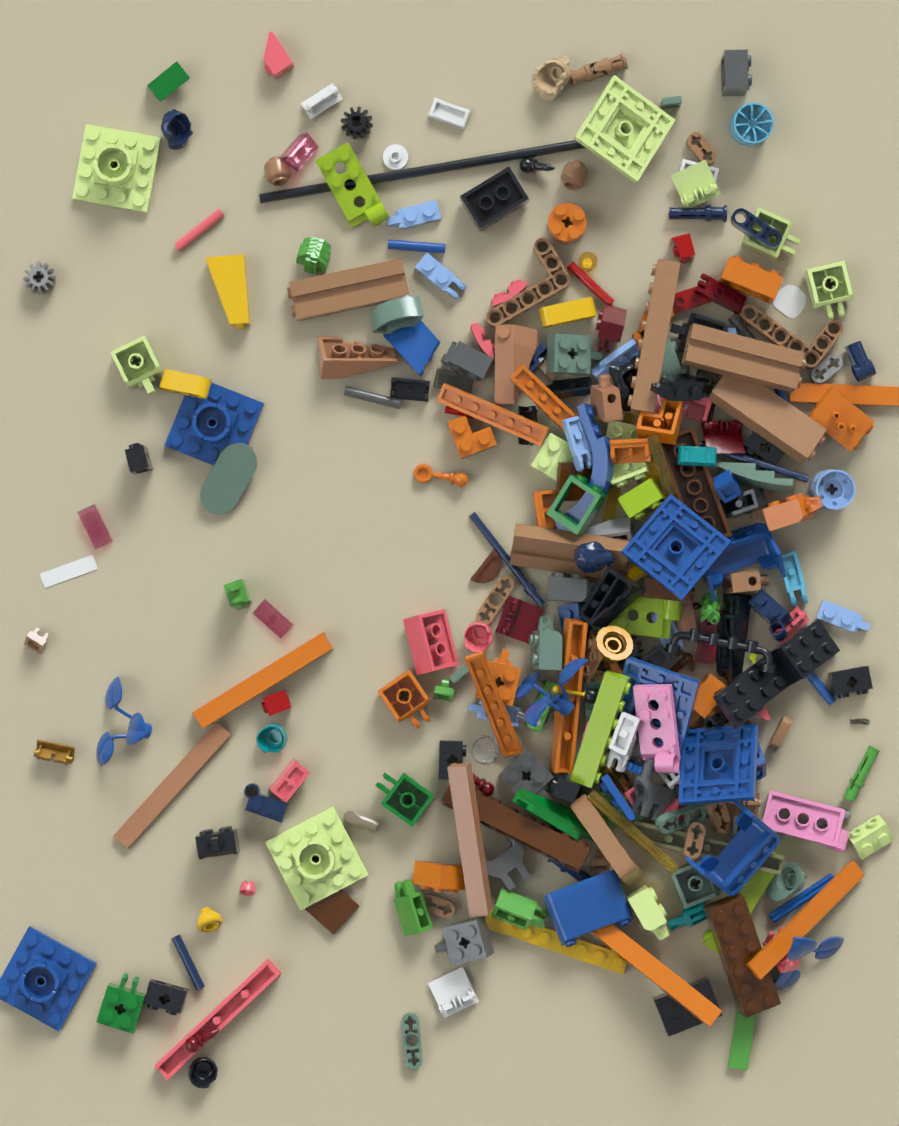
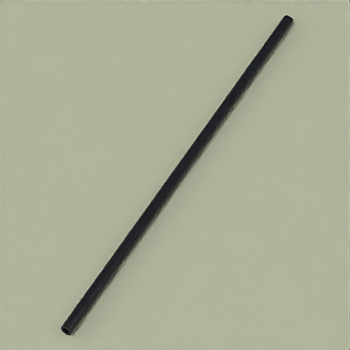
[259,140,586,203]

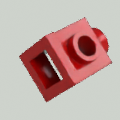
[670,233,695,264]

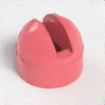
[239,880,256,896]

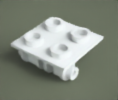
[428,967,479,1018]

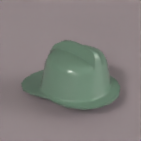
[765,862,807,901]

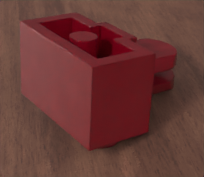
[595,305,627,353]

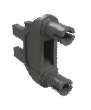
[632,759,679,821]
[485,836,531,891]

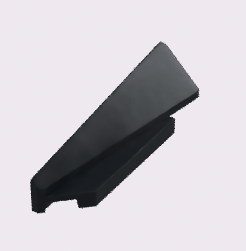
[716,594,752,683]

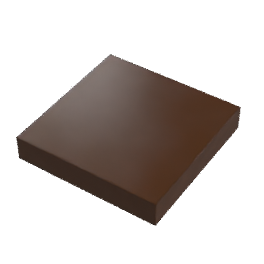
[555,462,593,501]
[305,889,359,935]

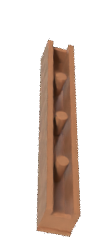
[447,762,493,917]

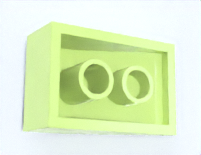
[531,433,584,483]

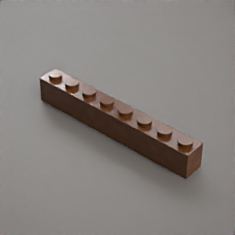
[441,784,590,873]

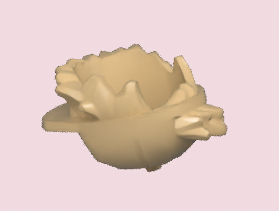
[532,54,571,101]

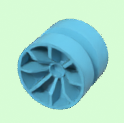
[729,103,774,147]

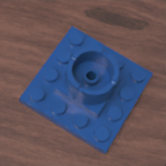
[164,382,264,466]
[621,494,731,601]
[617,656,701,754]
[678,724,758,805]
[0,926,97,1031]

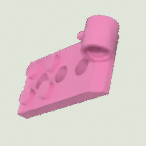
[633,684,681,773]
[763,791,849,852]

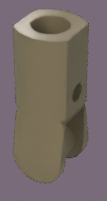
[344,811,379,833]

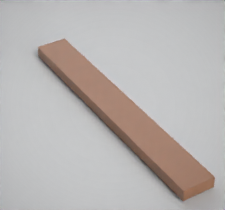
[113,721,231,849]

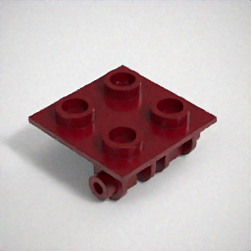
[701,419,745,455]
[495,596,544,644]

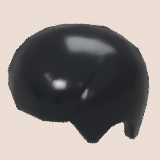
[188,1057,218,1088]

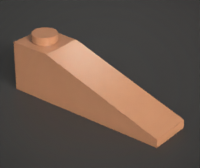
[495,325,538,405]

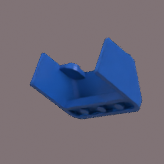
[703,523,787,602]
[685,801,780,896]

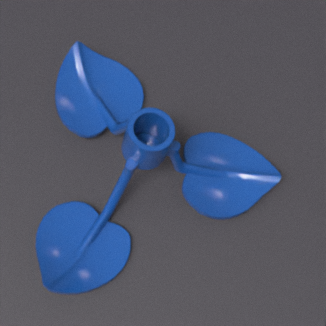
[515,658,588,727]
[97,676,152,766]
[774,936,844,990]

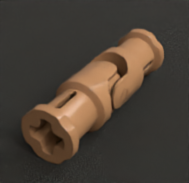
[570,53,628,87]

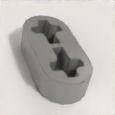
[810,354,843,384]

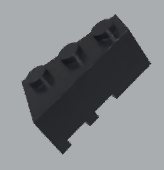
[578,566,646,629]

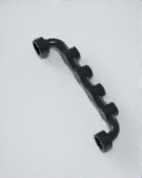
[665,628,776,673]

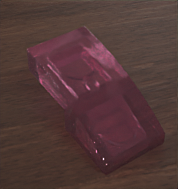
[78,504,113,549]

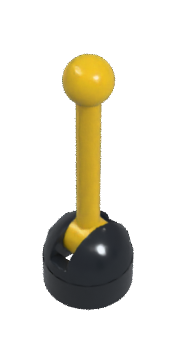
[552,686,599,704]

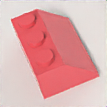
[403,609,459,675]

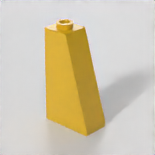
[206,254,250,329]

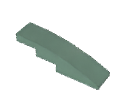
[717,462,794,494]

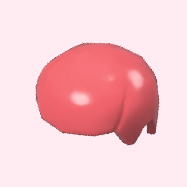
[464,622,493,653]

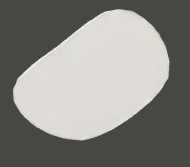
[773,285,807,318]

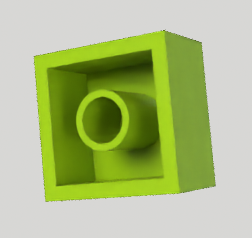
[617,478,666,520]

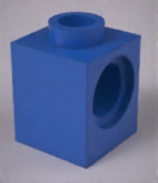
[712,469,742,504]

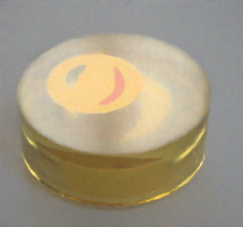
[578,252,598,272]

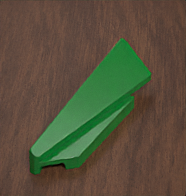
[512,788,594,842]

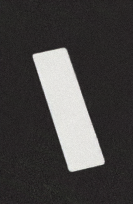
[40,555,98,588]

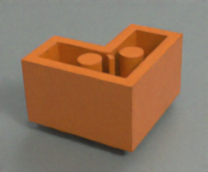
[636,398,684,445]
[447,416,497,460]
[412,860,466,893]

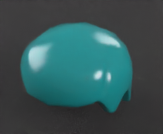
[256,724,288,753]

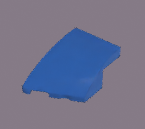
[383,320,440,377]

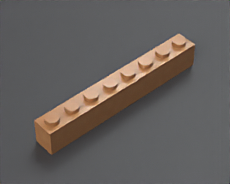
[627,259,681,414]

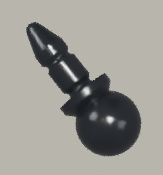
[519,158,555,173]

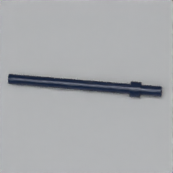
[699,441,809,483]
[469,512,545,607]

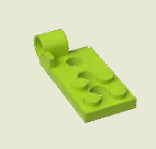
[315,142,390,228]
[593,597,682,639]

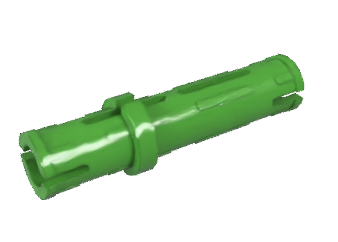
[843,746,880,802]

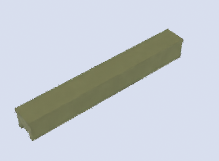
[630,821,786,875]

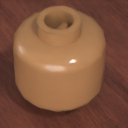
[264,156,291,186]
[561,160,588,190]

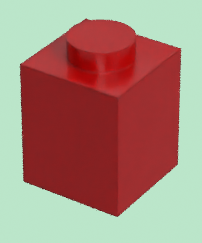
[261,690,292,716]

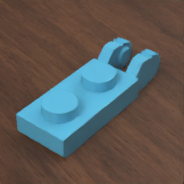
[782,551,808,607]

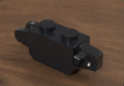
[650,374,712,401]

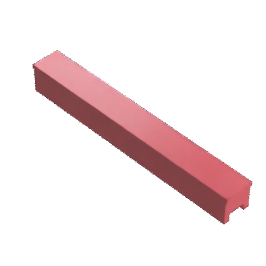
[154,959,281,1080]

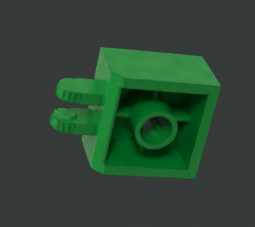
[375,772,435,827]
[96,973,146,1034]

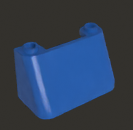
[544,870,634,947]

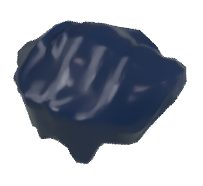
[161,109,193,150]
[574,541,614,573]

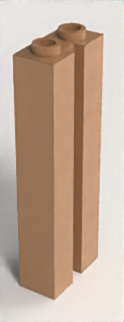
[287,258,409,322]
[681,323,806,393]
[707,375,827,464]
[509,523,630,578]

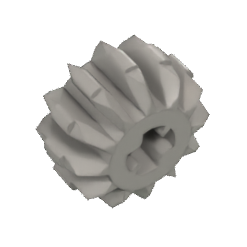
[23,262,56,295]

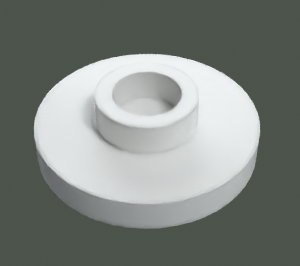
[383,144,408,170]

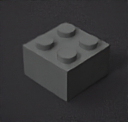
[721,49,752,96]

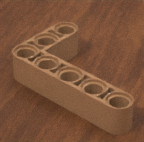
[486,238,570,328]
[739,304,843,369]
[569,794,645,887]

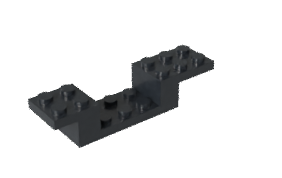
[713,619,840,729]

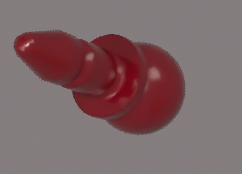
[473,773,494,797]
[185,1029,219,1053]

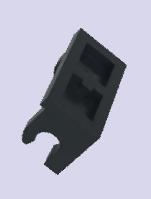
[390,377,430,402]

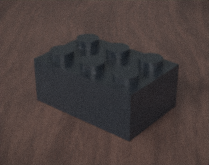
[460,166,529,232]
[653,977,723,1037]

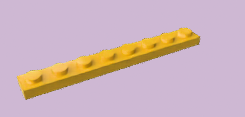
[480,909,627,975]

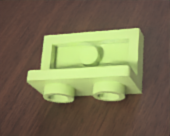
[610,462,650,488]
[848,815,894,860]

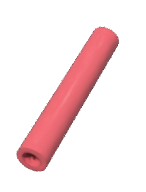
[174,209,224,251]

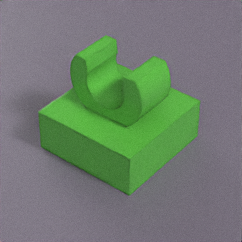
[433,679,454,702]

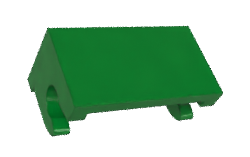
[147,61,190,102]

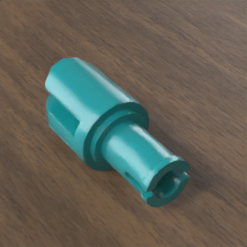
[667,902,707,932]

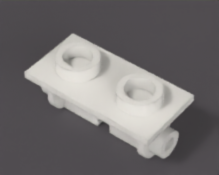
[301,83,343,119]

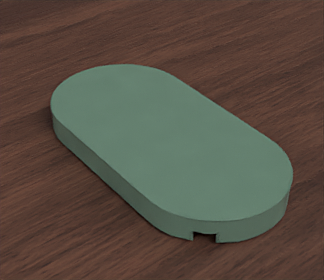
[200,443,257,514]

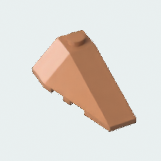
[318,337,399,379]

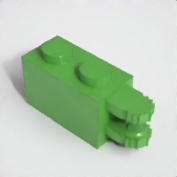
[223,579,252,610]
[393,879,433,936]
[491,888,549,930]

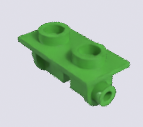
[701,588,721,625]

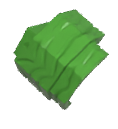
[296,236,331,274]

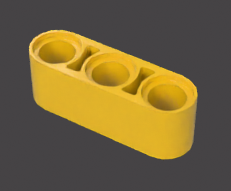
[539,297,597,328]
[159,369,212,399]

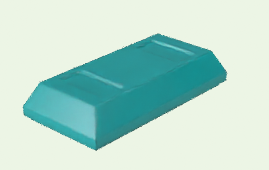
[677,446,717,467]

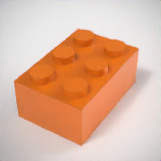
[718,255,783,304]

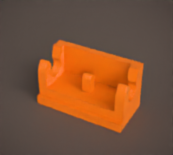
[610,438,652,464]
[533,490,557,529]

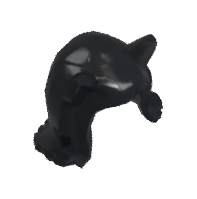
[609,355,638,412]

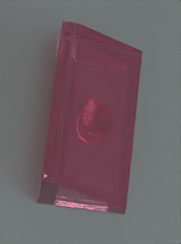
[279,132,318,171]
[253,599,294,638]

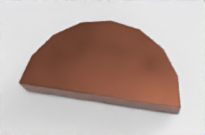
[470,549,501,583]

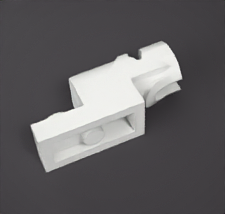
[606,712,641,772]

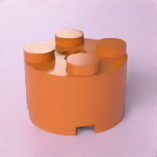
[547,203,587,245]

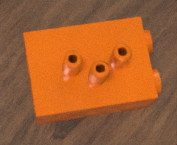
[808,387,875,452]

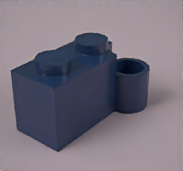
[748,589,793,641]
[244,783,289,823]

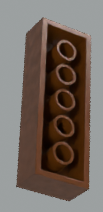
[656,427,732,538]
[703,893,781,1018]

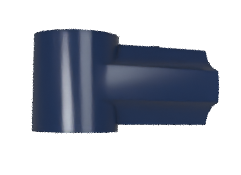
[845,341,876,382]

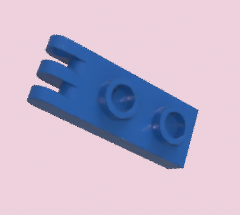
[599,774,635,822]

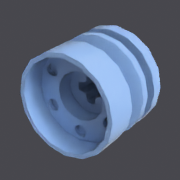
[809,469,856,510]

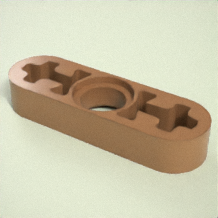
[476,575,514,625]

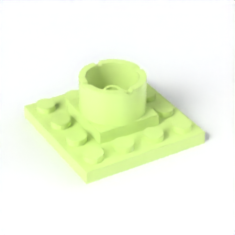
[573,75,675,183]
[72,124,161,213]
[265,806,369,911]

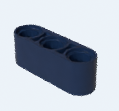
[731,208,782,250]

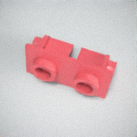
[769,606,810,644]

